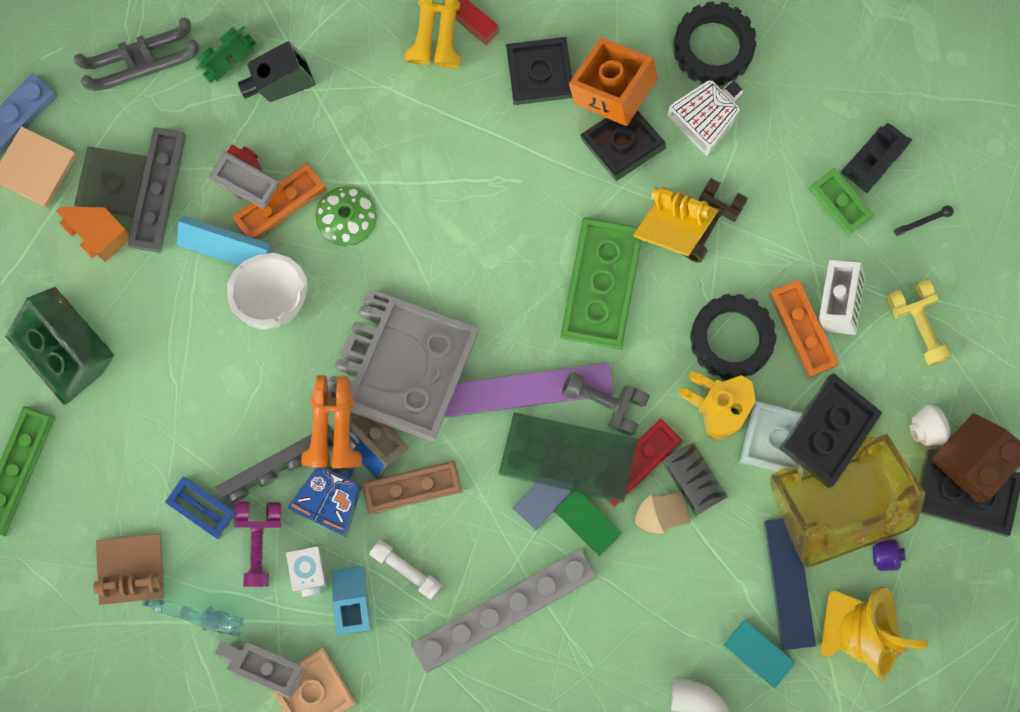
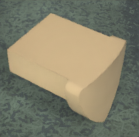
[634,492,691,534]

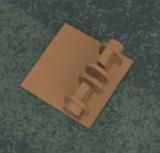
[93,534,164,605]

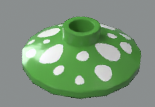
[315,186,377,246]

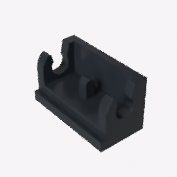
[841,123,912,193]

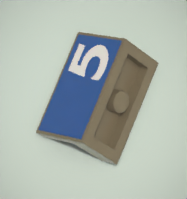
[350,412,409,479]

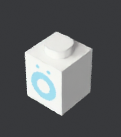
[286,546,328,597]

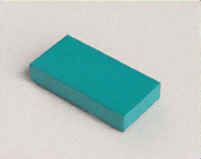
[723,620,795,688]

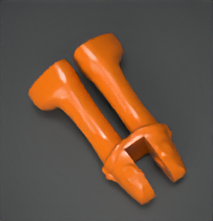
[301,375,362,468]

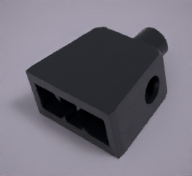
[238,41,316,102]

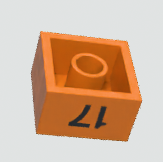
[569,37,658,126]

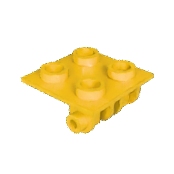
[633,187,718,256]

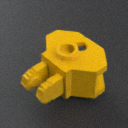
[678,371,756,441]

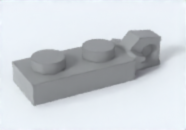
[215,642,306,699]

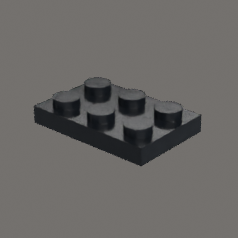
[779,373,883,488]
[913,449,1020,537]

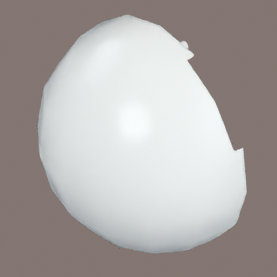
[227,253,307,330]

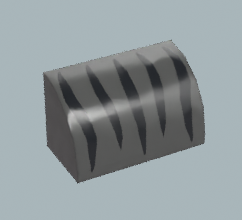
[662,443,728,516]

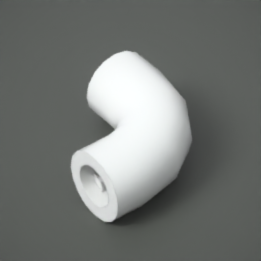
[670,678,731,712]

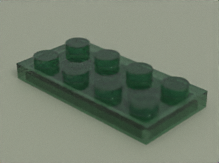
[499,412,638,503]

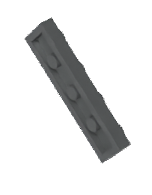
[128,127,186,253]
[215,425,334,502]

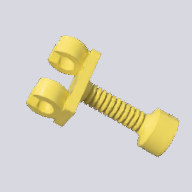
[886,279,952,367]

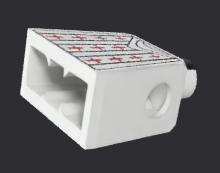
[667,80,743,157]

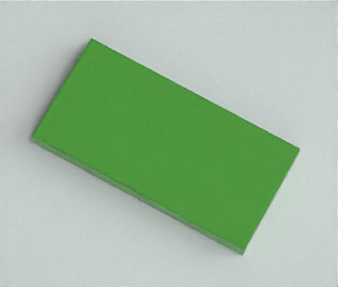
[560,217,642,350]

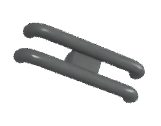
[74,18,199,91]

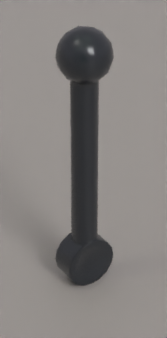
[894,205,954,236]

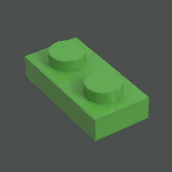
[809,168,874,236]

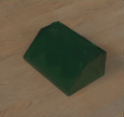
[5,287,115,405]

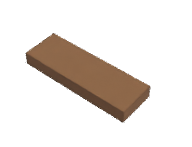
[362,461,462,515]

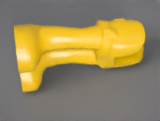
[404,0,462,69]

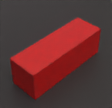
[443,0,499,46]

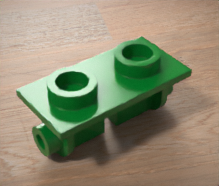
[195,26,256,83]

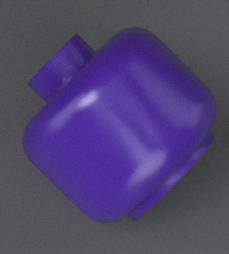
[873,539,906,571]

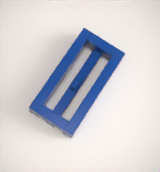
[165,476,234,539]

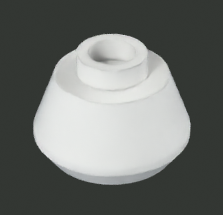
[909,404,951,446]

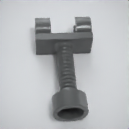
[561,371,650,436]

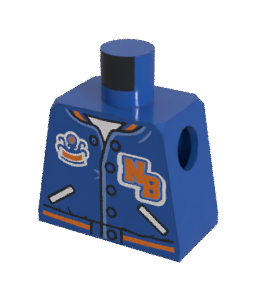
[288,467,361,537]

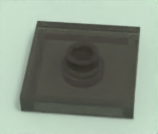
[74,146,147,217]

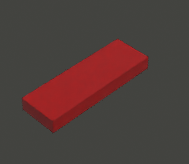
[592,418,683,507]

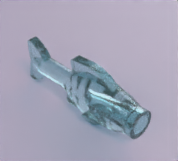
[142,599,244,637]

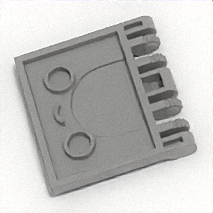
[328,290,479,442]

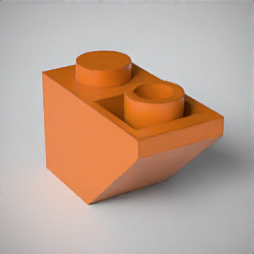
[56,207,130,262]

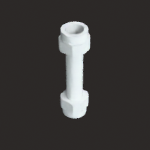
[369,539,443,600]

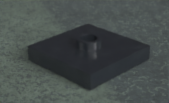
[506,37,573,105]
[580,110,666,181]

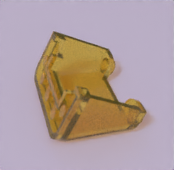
[770,434,926,567]

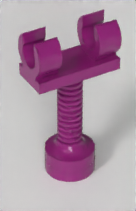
[234,502,281,587]

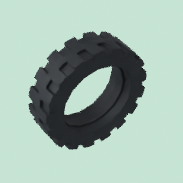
[673,1,757,86]
[690,294,777,380]

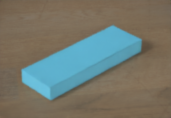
[177,216,271,266]

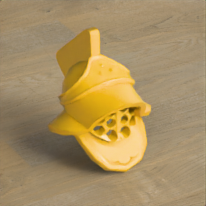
[820,587,928,681]

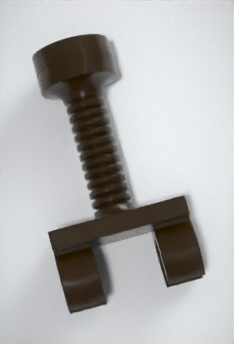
[682,178,748,263]

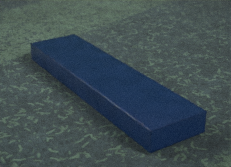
[764,517,816,650]

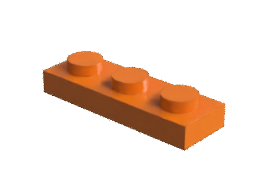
[232,163,326,239]
[769,280,839,379]

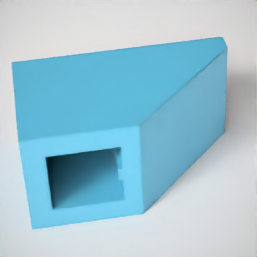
[332,566,373,636]

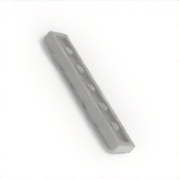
[411,549,596,673]

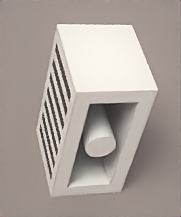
[819,260,866,335]

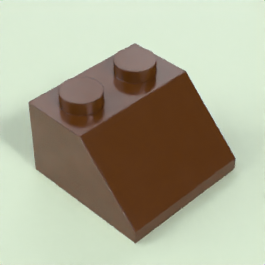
[930,413,1020,504]

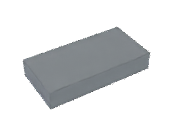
[209,151,280,210]

